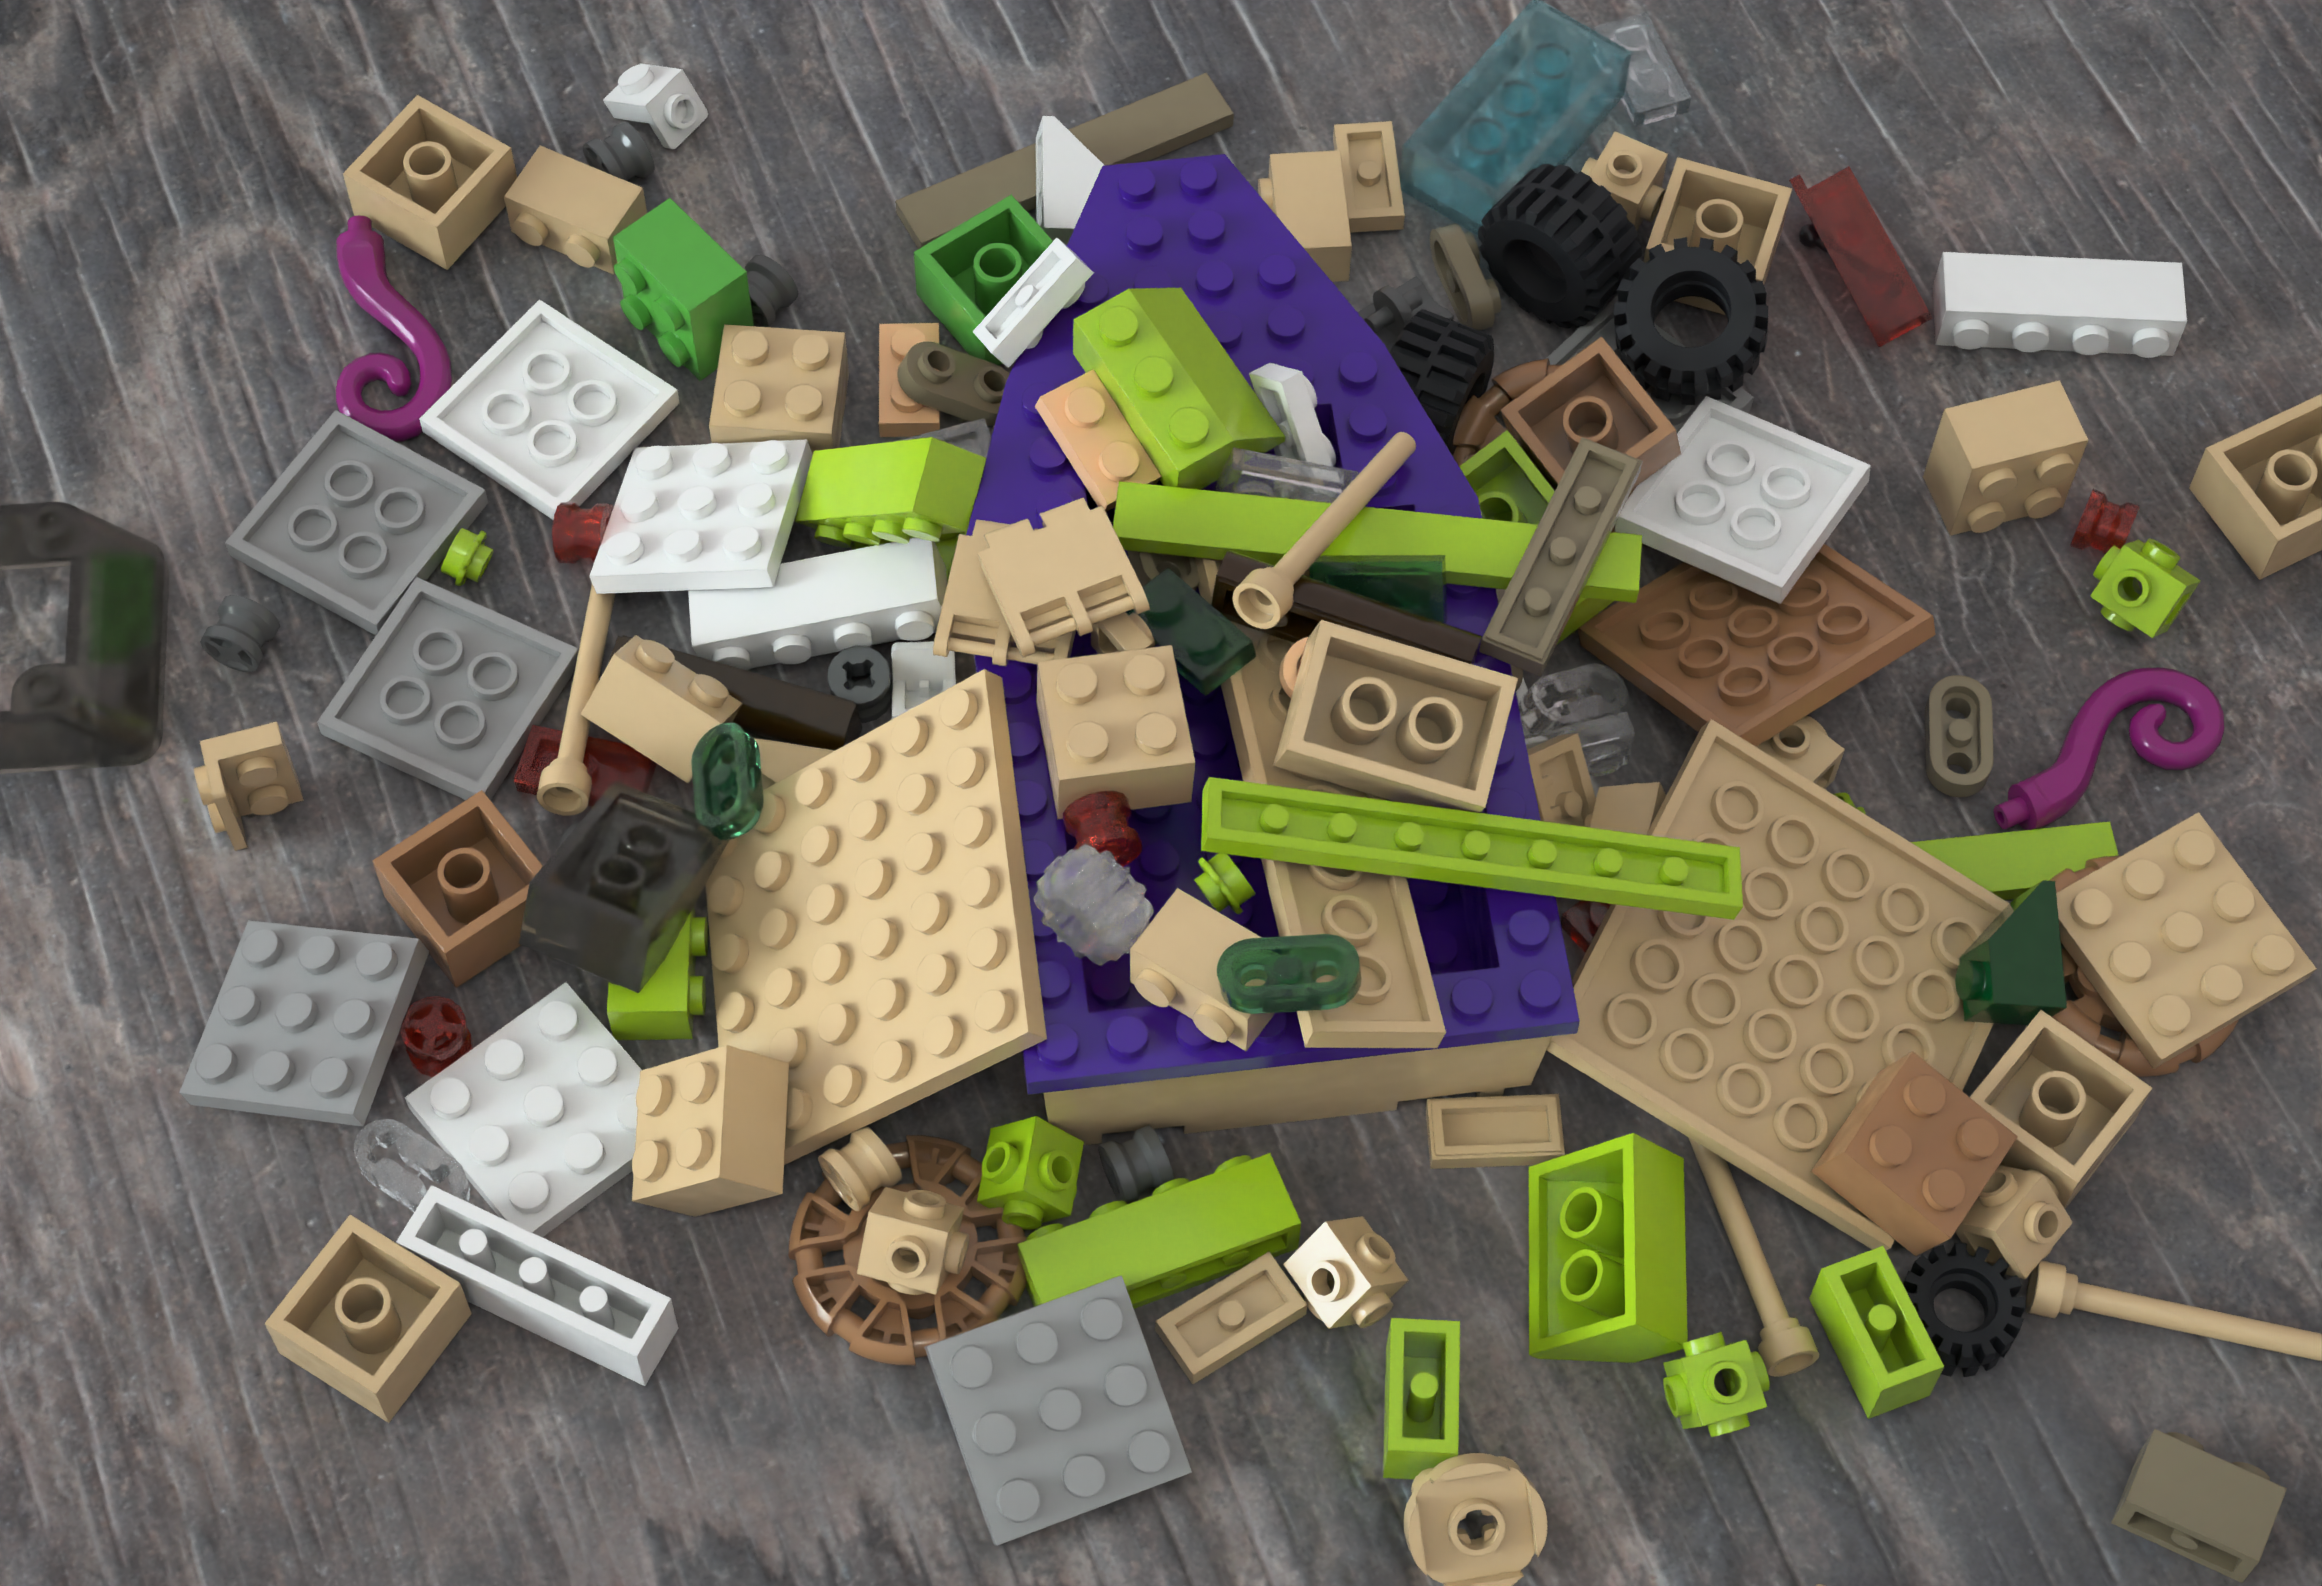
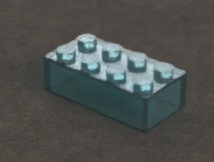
[1400,0,1632,236]

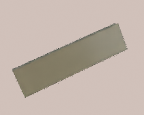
[1479,437,1643,677]

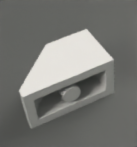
[1036,116,1105,246]

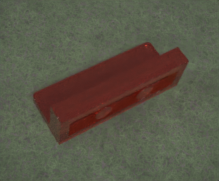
[1789,166,1932,347]

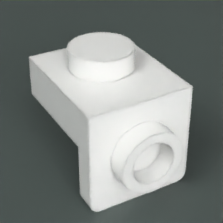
[603,63,708,149]
[891,641,956,719]

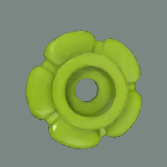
[441,528,494,586]
[1194,853,1256,914]

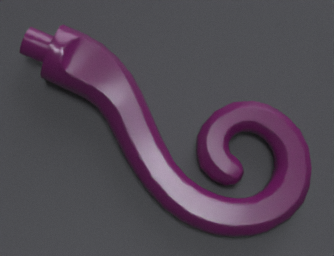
[336,215,452,442]
[1993,668,2225,830]

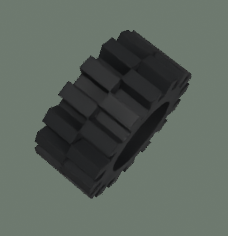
[1903,1243,2026,1377]

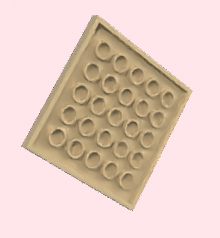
[701,669,1047,1165]
[1546,719,2009,1250]

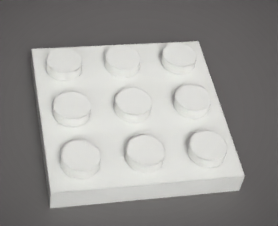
[419,299,680,525]
[1615,396,1871,604]
[589,439,813,594]
[405,982,642,1237]

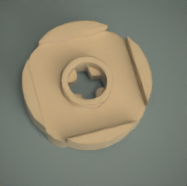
[1404,1453,1548,1586]

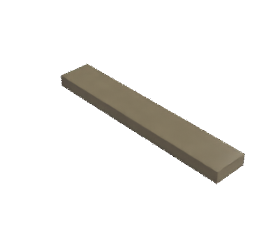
[895,72,1234,249]

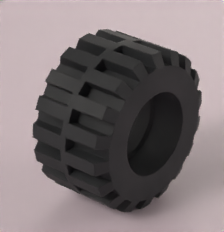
[1478,163,1642,328]
[1614,237,1768,405]
[1389,309,1495,456]

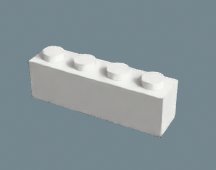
[1932,252,2187,358]
[688,537,947,671]
[396,1185,679,1386]

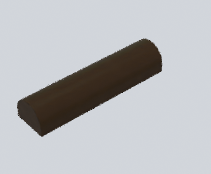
[1210,550,1482,665]
[608,635,862,750]

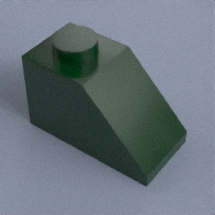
[1955,880,2067,1025]

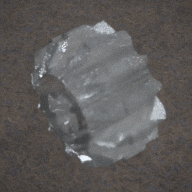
[1033,843,1155,966]

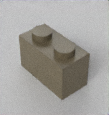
[2111,1429,2287,1583]

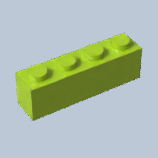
[795,437,987,548]
[1017,1153,1301,1309]

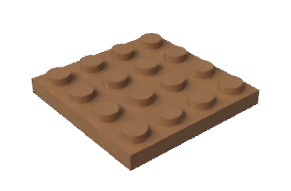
[1578,544,1936,747]

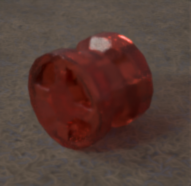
[2070,489,2140,556]
[552,502,614,564]
[1063,791,1142,873]
[400,996,473,1077]

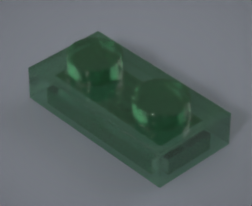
[1310,555,1447,623]
[1126,568,1256,696]

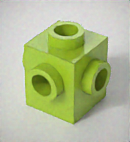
[2090,538,2201,638]
[977,1116,1084,1230]
[1663,1332,1770,1437]

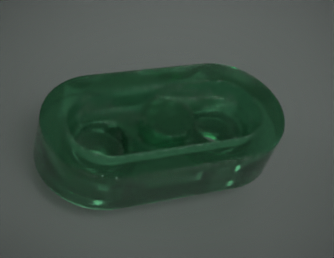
[691,722,764,840]
[1217,934,1362,1014]

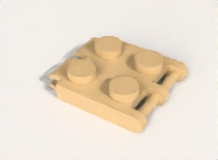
[978,497,1150,658]
[933,519,1076,666]

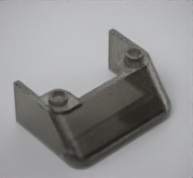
[0,502,170,774]

